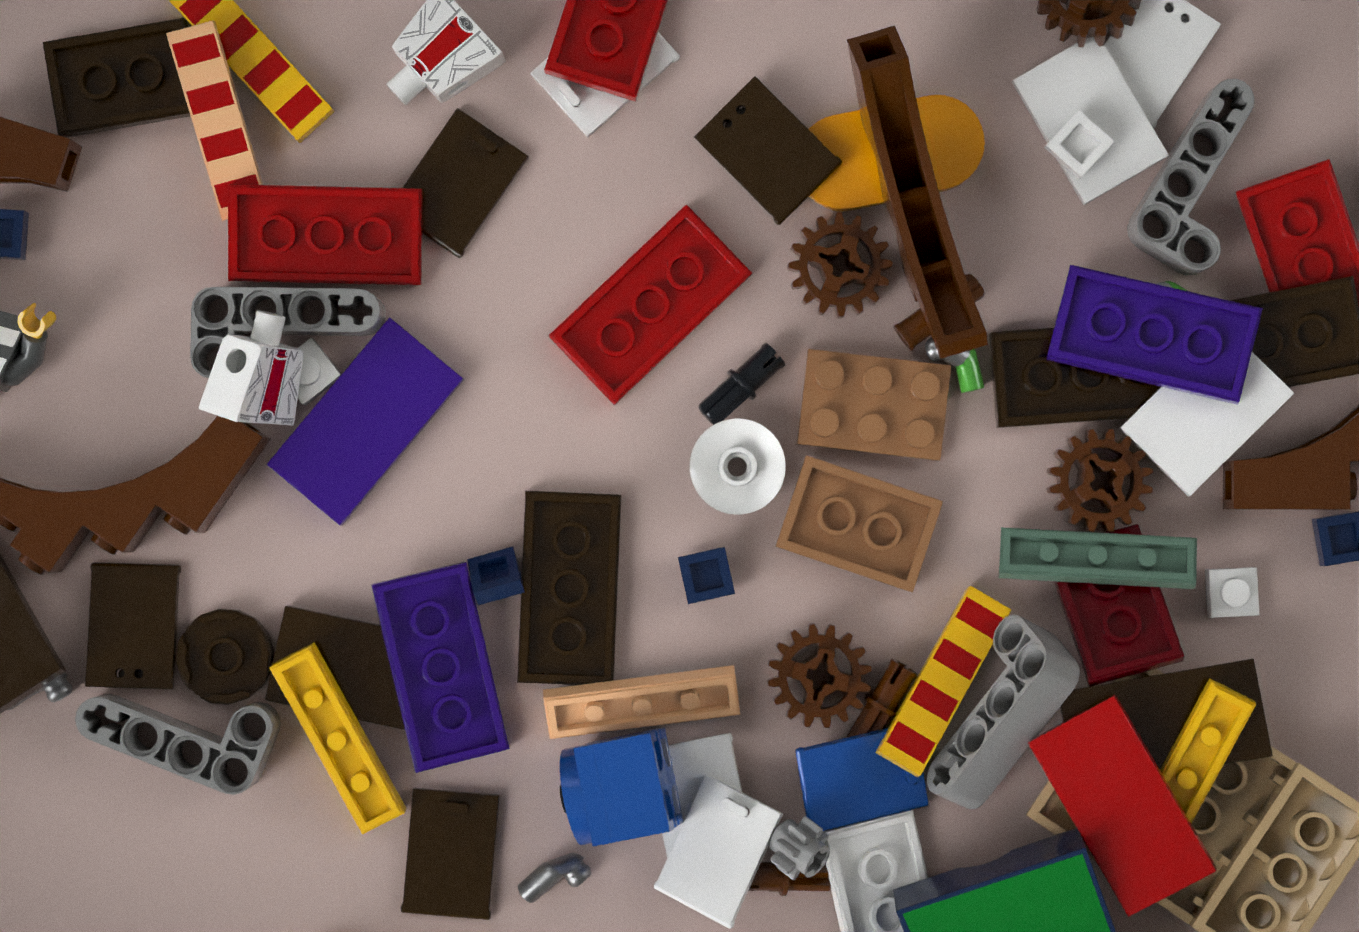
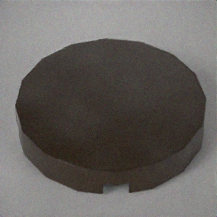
[176,609,274,705]

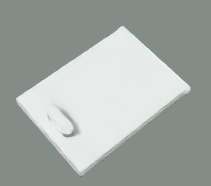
[1104,0,1221,129]
[531,32,680,138]
[662,733,742,858]
[654,775,783,929]

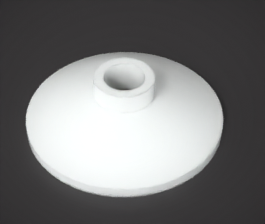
[690,418,786,515]

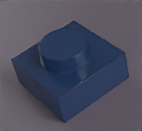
[0,209,29,260]
[1311,511,1359,566]
[467,546,525,606]
[678,547,735,604]

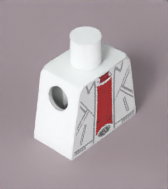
[386,0,506,105]
[199,310,303,426]

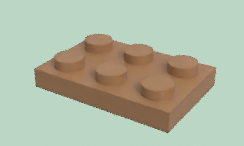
[797,349,951,461]
[775,455,943,593]

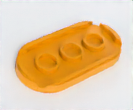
[809,95,985,211]

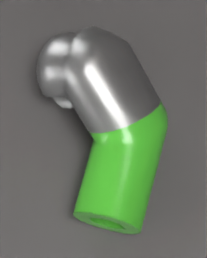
[925,337,984,393]

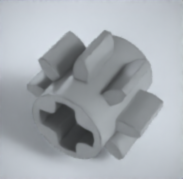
[769,816,830,880]

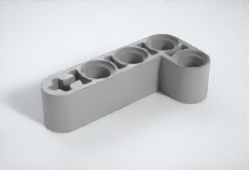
[1127,79,1254,275]
[190,287,386,378]
[927,615,1080,809]
[75,694,281,795]

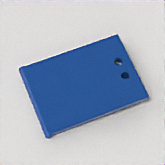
[795,728,929,831]

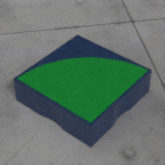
[893,828,1116,932]

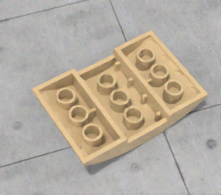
[1025,669,1359,932]

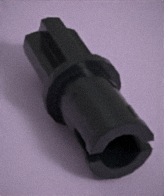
[698,343,786,425]

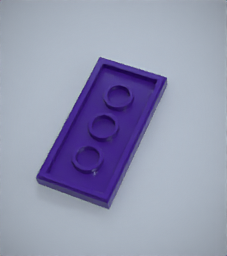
[1047,265,1263,405]
[267,317,464,526]
[371,562,510,773]

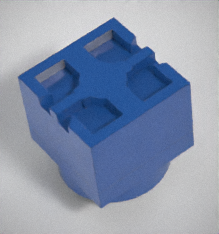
[560,727,684,847]

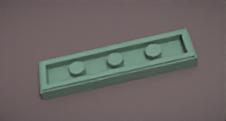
[999,527,1197,589]

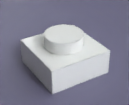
[1044,110,1115,179]
[298,338,341,406]
[1205,567,1260,618]

